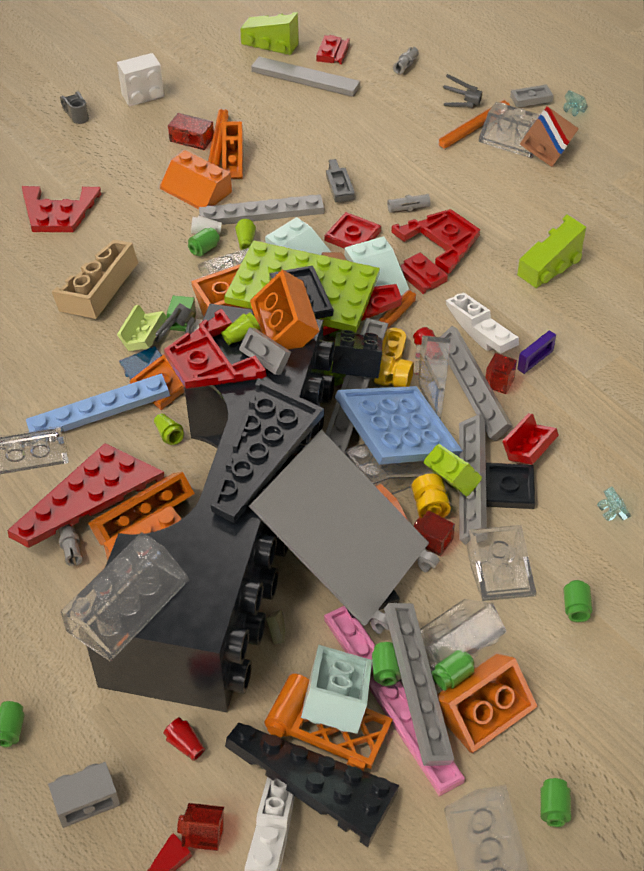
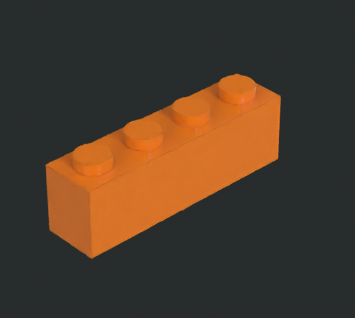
[88,472,195,545]

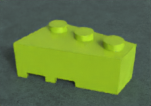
[240,12,299,55]
[517,214,586,288]

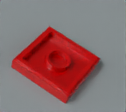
[324,212,382,249]

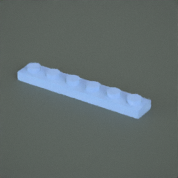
[26,373,170,442]

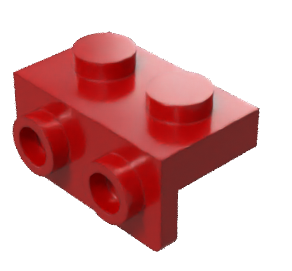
[503,413,559,465]

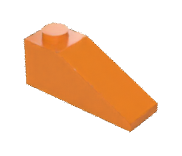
[222,121,244,179]

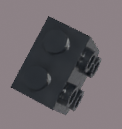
[331,330,382,379]

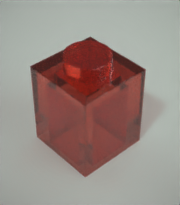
[485,353,517,394]
[413,510,455,556]
[177,803,224,851]

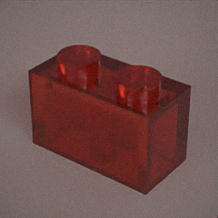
[168,113,214,150]

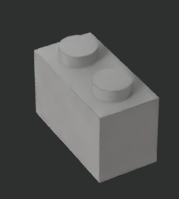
[48,762,120,828]

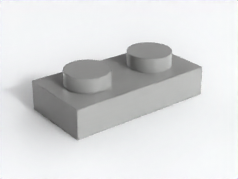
[510,84,553,107]
[239,328,291,375]

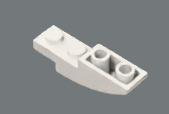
[446,292,519,354]
[244,777,295,871]

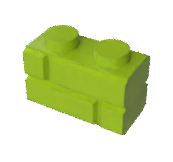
[423,444,482,497]

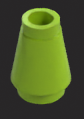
[235,219,256,251]
[221,313,260,345]
[154,413,184,445]

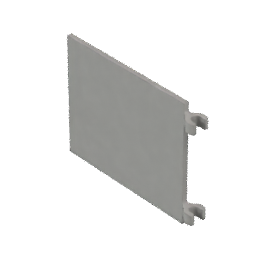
[249,430,440,634]

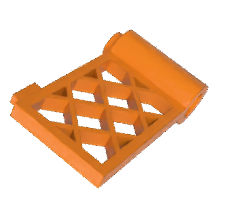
[264,674,393,771]

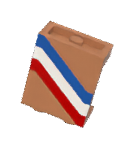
[520,106,579,167]

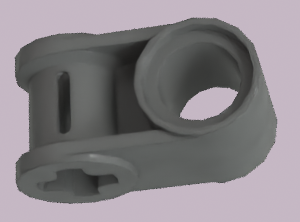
[60,91,89,124]

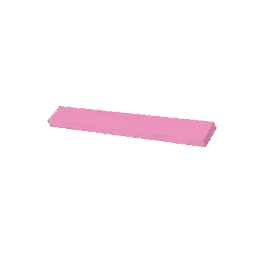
[324,606,465,796]

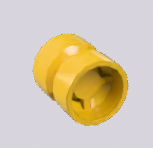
[374,355,414,387]
[411,473,451,522]

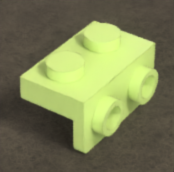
[117,305,167,351]

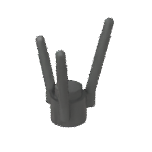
[443,74,483,108]
[155,303,196,343]

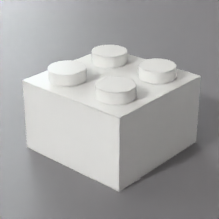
[117,53,164,106]

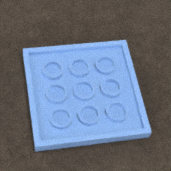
[335,386,463,465]

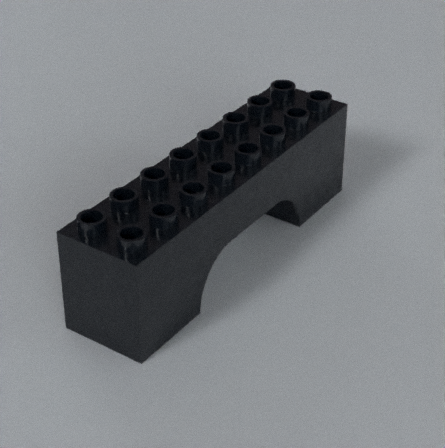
[81,304,335,713]

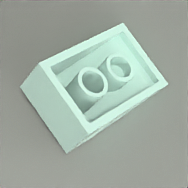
[265,217,331,255]
[344,236,409,296]
[301,645,372,734]

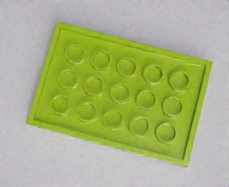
[224,240,380,333]

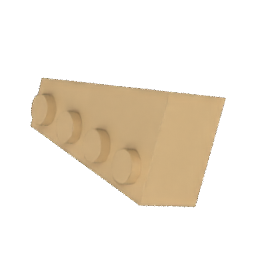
[52,240,138,319]

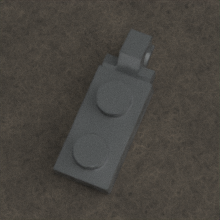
[326,159,355,203]

